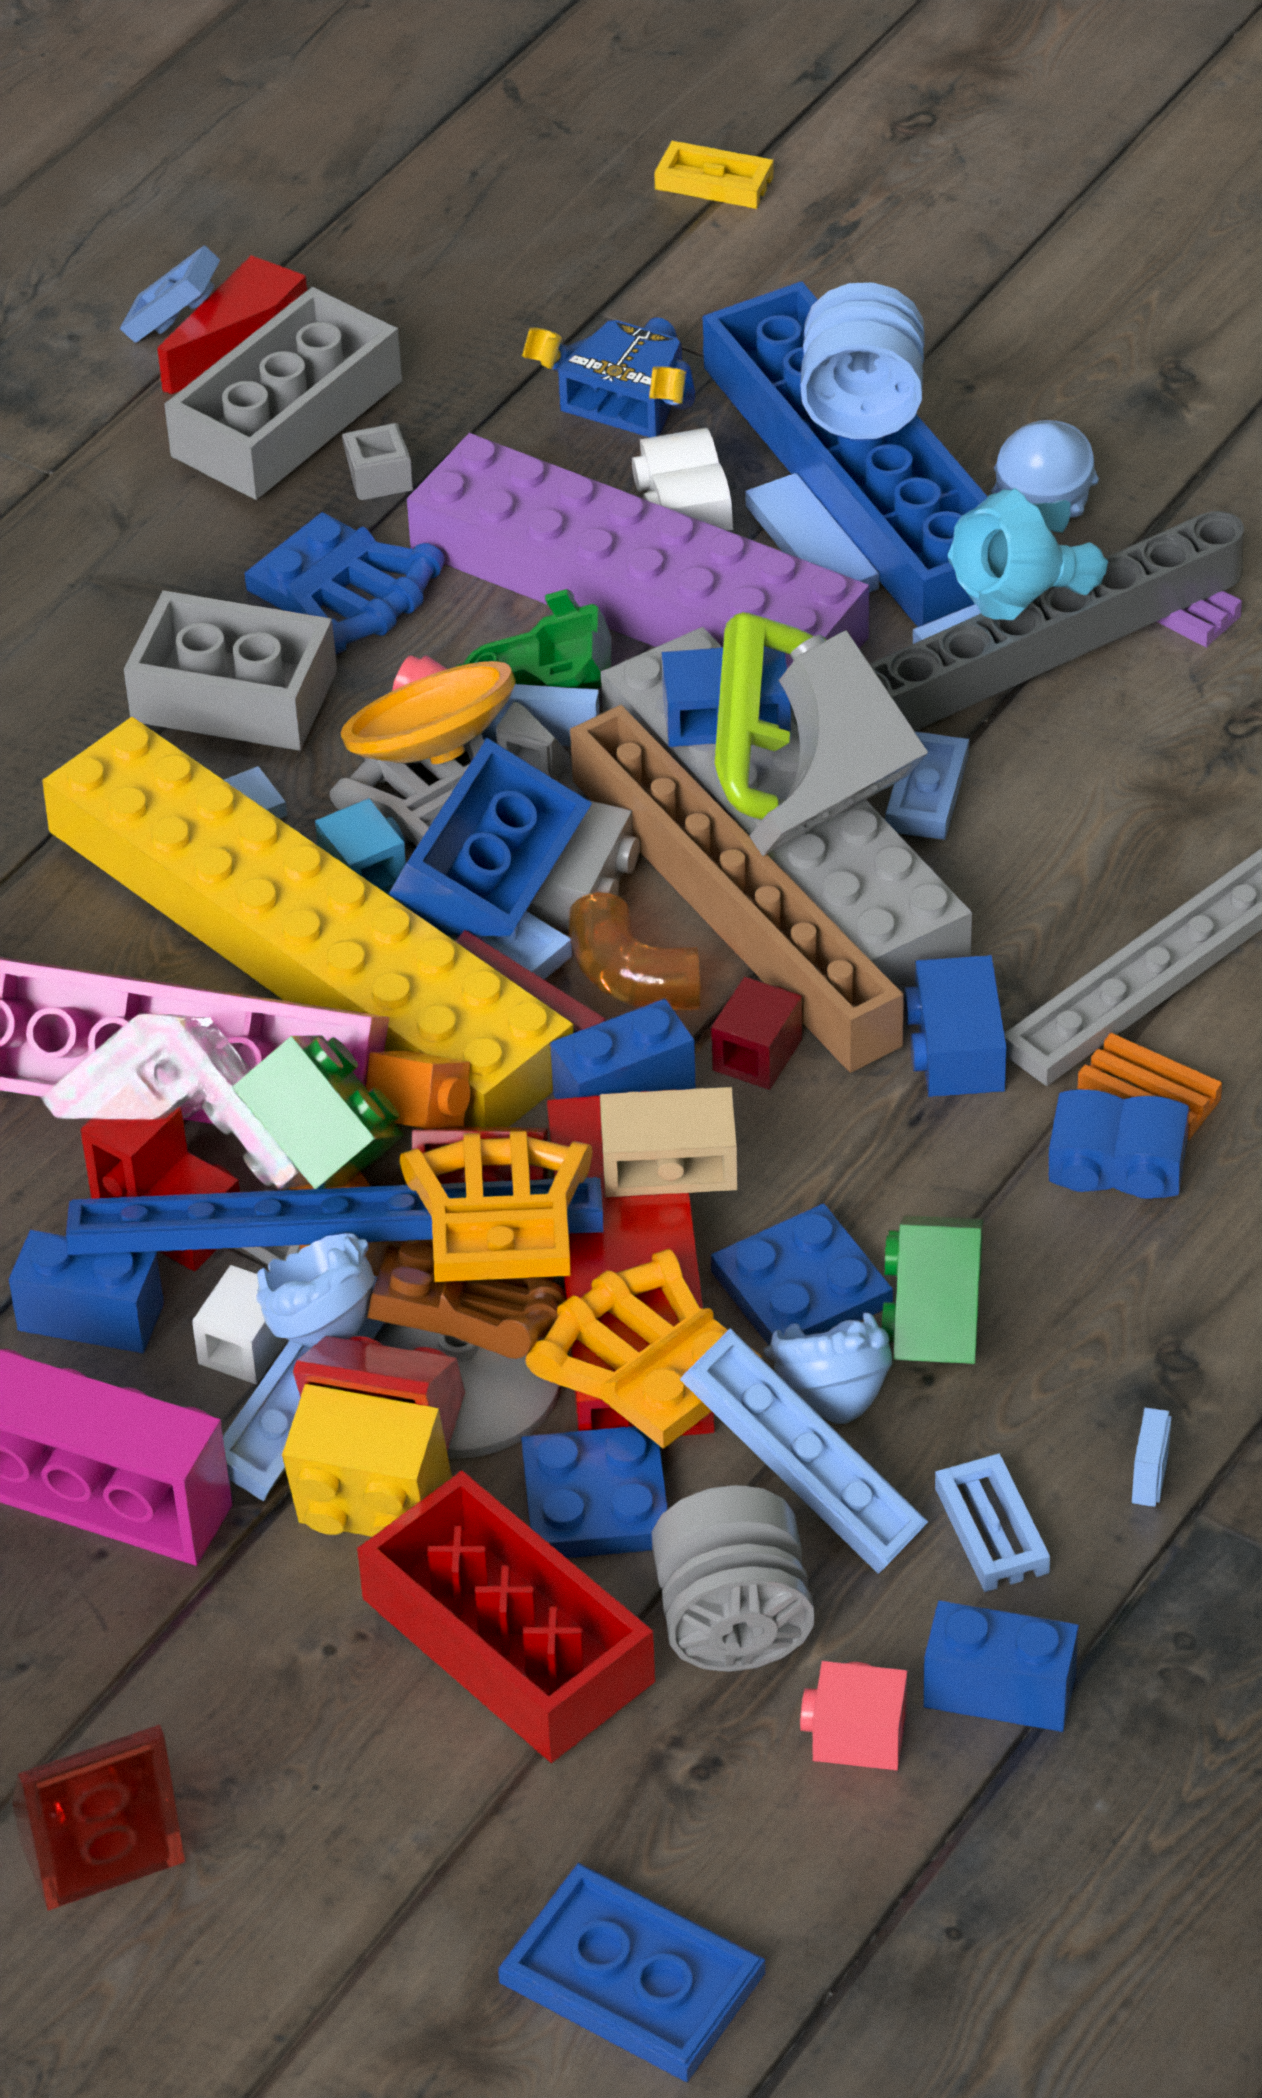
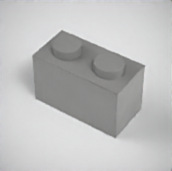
[526,800,640,937]

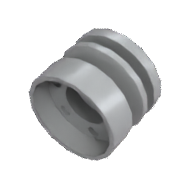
[652,1485,814,1672]

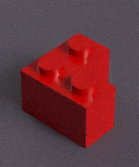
[80,1081,240,1272]

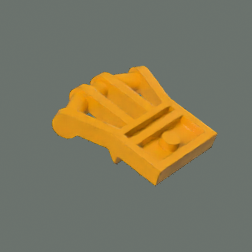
[400,1131,592,1282]
[525,1249,761,1449]

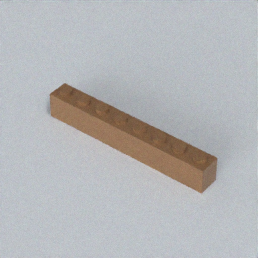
[570,705,903,1073]

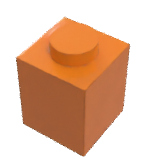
[366,1051,470,1129]

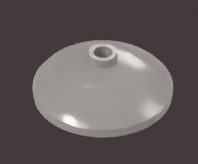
[374,1322,561,1459]

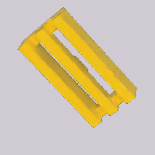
[654,141,774,209]

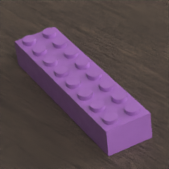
[407,433,869,669]

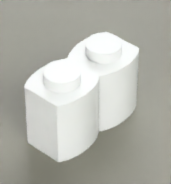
[632,428,733,531]

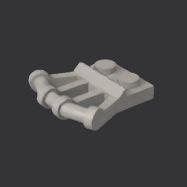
[330,734,484,846]

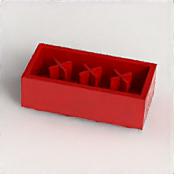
[357,1470,655,1764]

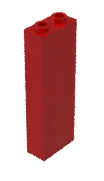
[547,1089,714,1436]

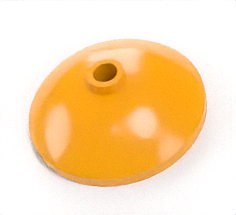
[341,661,515,764]

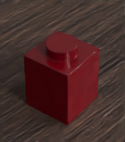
[711,976,802,1090]

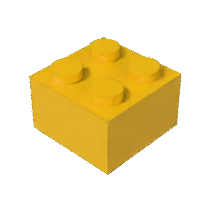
[282,1384,452,1537]

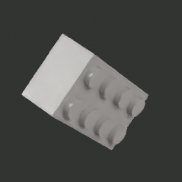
[164,287,402,500]

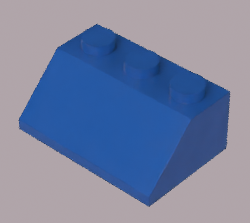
[388,738,592,936]

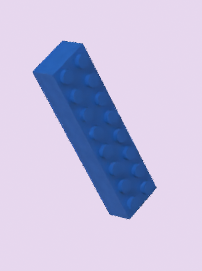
[703,281,988,627]

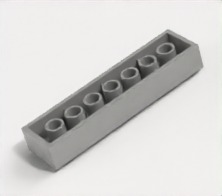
[601,627,972,997]

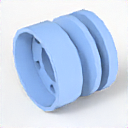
[800,282,925,439]

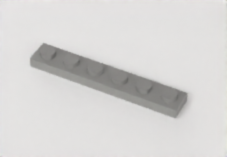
[1004,848,1262,1086]

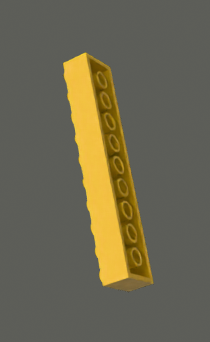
[42,717,573,1127]

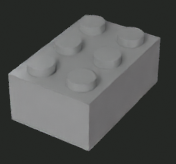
[124,590,337,751]

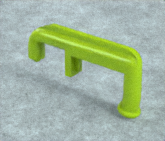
[714,612,826,820]

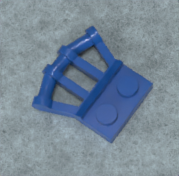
[245,512,445,655]

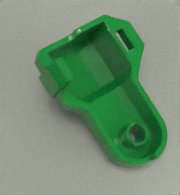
[456,589,612,690]

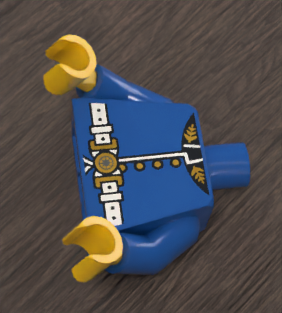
[522,317,696,438]

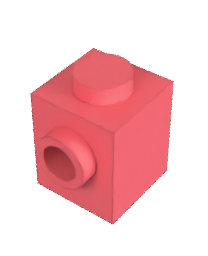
[800,1661,907,1771]

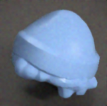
[991,420,1099,517]
[256,1233,375,1348]
[763,1313,892,1424]

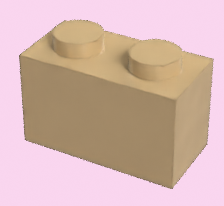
[600,1087,737,1197]

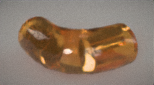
[568,892,700,1010]

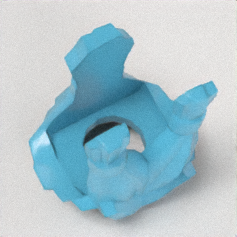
[947,488,1108,620]

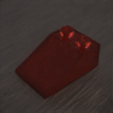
[12,1724,185,1911]

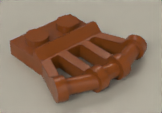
[367,1244,566,1359]

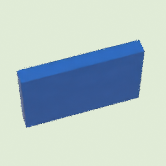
[498,1862,765,2083]

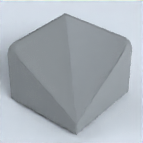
[342,423,413,500]
[496,702,570,781]

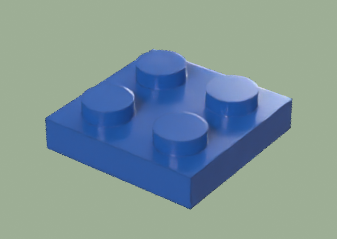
[711,1203,893,1346]
[521,1426,667,1558]

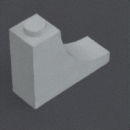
[750,630,928,856]

